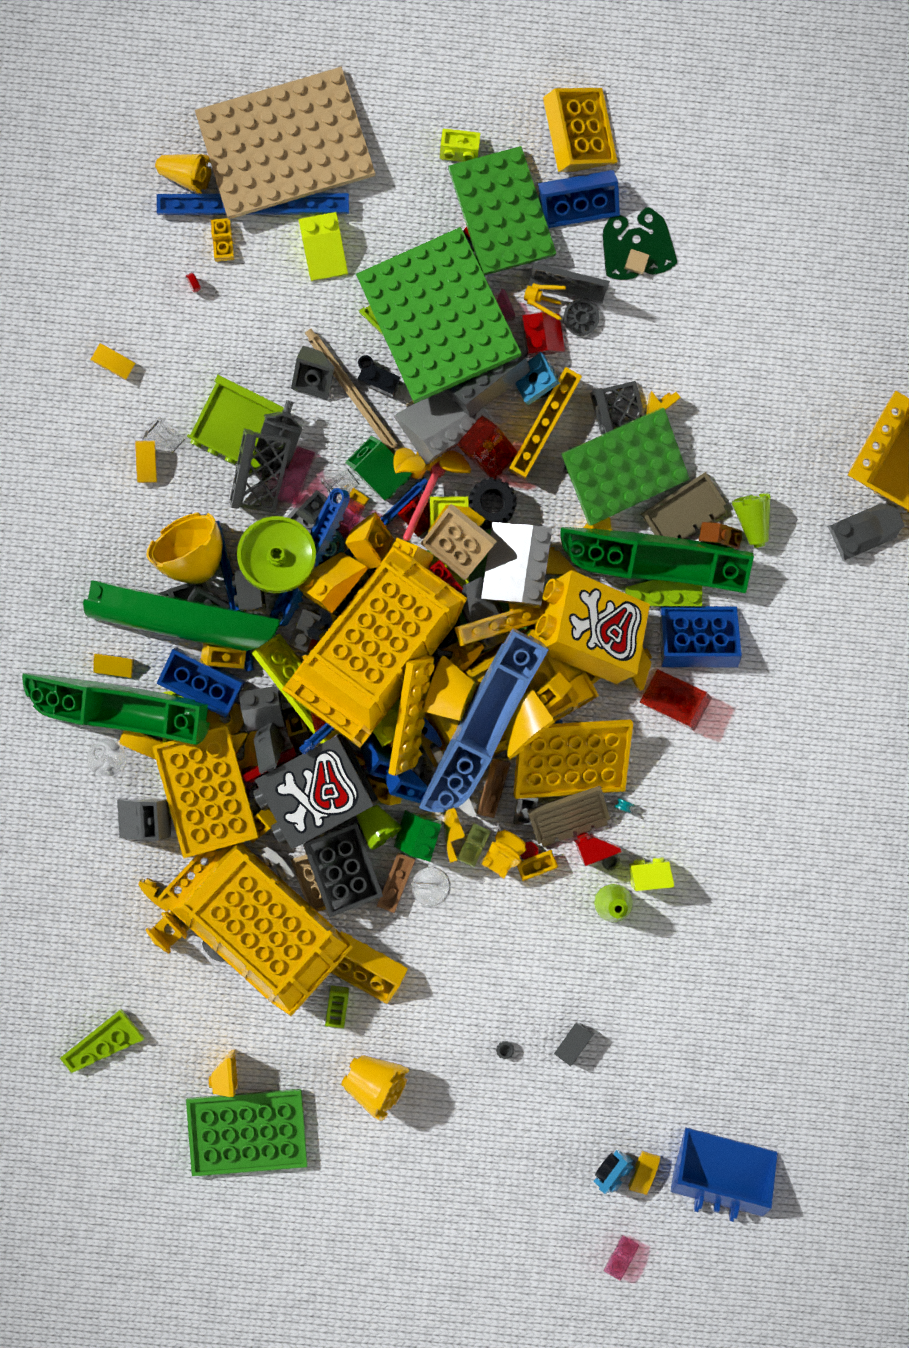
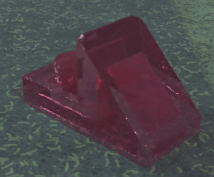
[336,498,366,539]

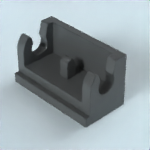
[554,1022,595,1066]

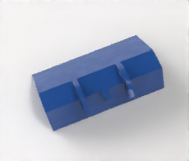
[670,1127,777,1222]

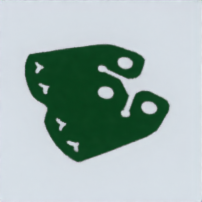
[603,207,678,280]

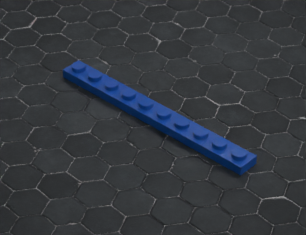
[157,193,349,215]

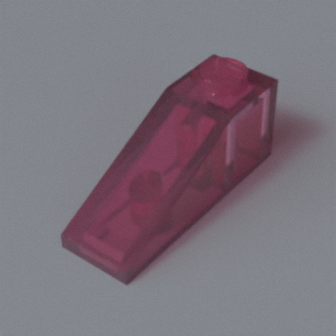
[277,446,315,506]

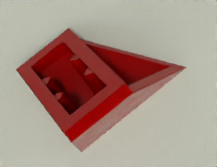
[398,493,430,538]

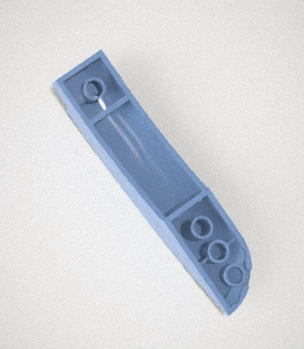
[419,628,549,812]

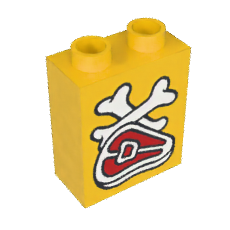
[535,570,650,684]

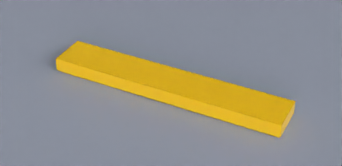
[455,601,547,646]

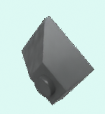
[291,346,335,400]

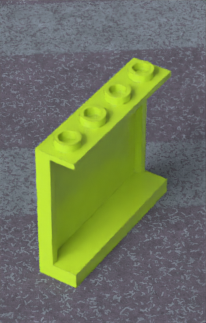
[187,374,284,473]

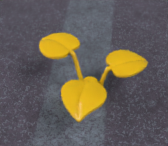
[393,448,471,479]

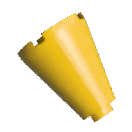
[155,154,211,194]

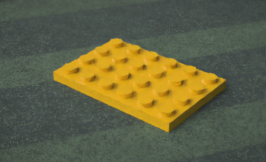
[513,719,633,799]
[152,725,259,859]

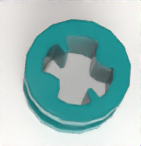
[614,798,634,813]

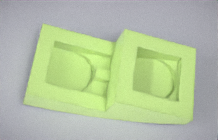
[457,823,491,867]

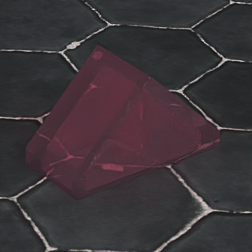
[497,289,516,322]

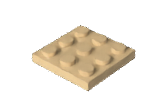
[420,504,497,580]

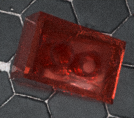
[640,669,712,731]

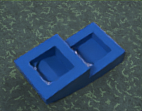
[424,717,442,747]

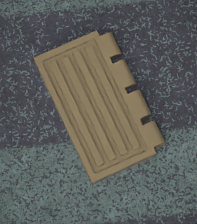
[641,472,727,539]
[527,786,610,847]

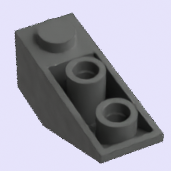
[254,722,285,774]

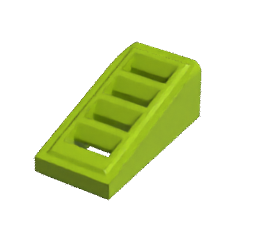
[325,985,349,1028]

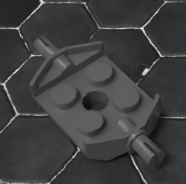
[253,400,302,482]

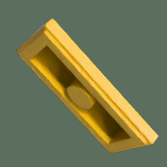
[93,654,134,678]
[516,850,558,881]

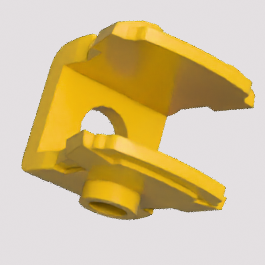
[481,829,526,879]
[145,910,189,954]

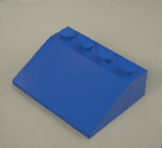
[660,606,742,668]

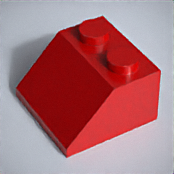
[521,312,565,358]
[574,833,622,866]

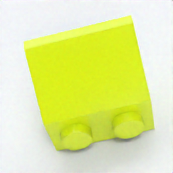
[629,857,674,891]

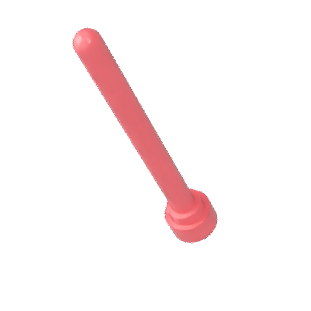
[403,461,446,541]

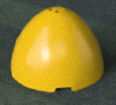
[146,512,223,584]

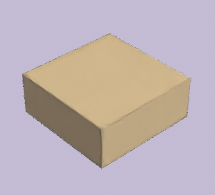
[624,249,649,275]

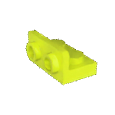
[440,128,481,162]

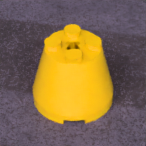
[341,1055,409,1121]

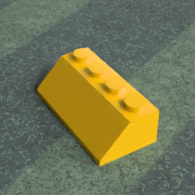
[331,931,408,1004]

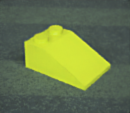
[298,212,348,281]

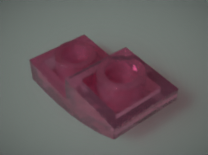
[603,1235,639,1281]

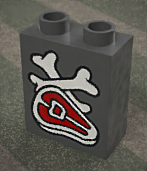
[253,735,380,850]

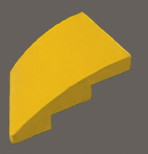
[423,656,476,721]
[505,689,555,759]
[444,808,465,863]

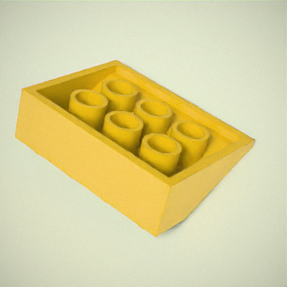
[543,88,617,172]

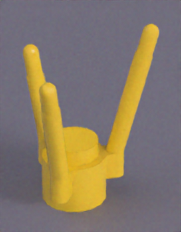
[524,283,566,320]

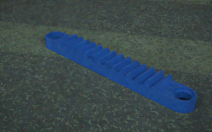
[270,488,350,627]

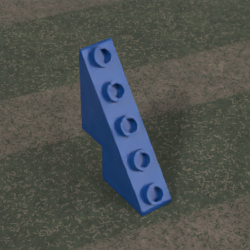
[360,732,428,804]

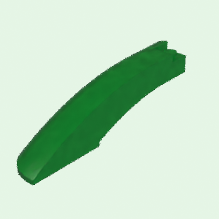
[560,527,754,593]
[83,580,281,651]
[22,673,210,745]

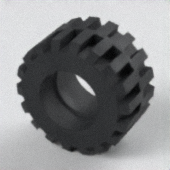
[469,477,517,528]

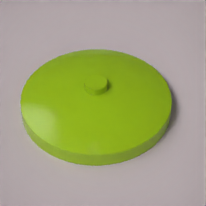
[237,516,316,593]

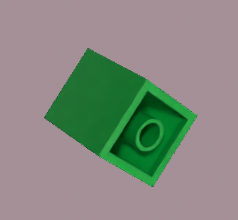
[345,435,412,501]
[394,810,442,862]

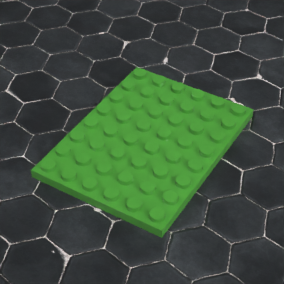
[356,227,522,404]

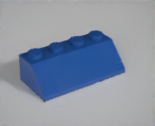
[538,170,620,228]
[156,647,246,718]

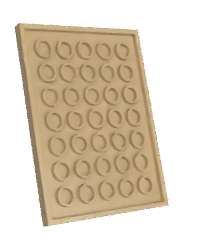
[195,67,375,220]

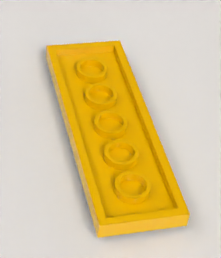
[388,655,434,776]

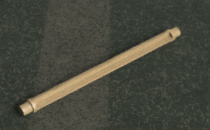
[305,328,399,455]

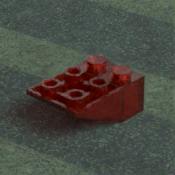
[457,415,518,479]

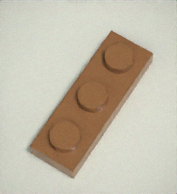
[476,758,511,818]
[377,852,416,913]

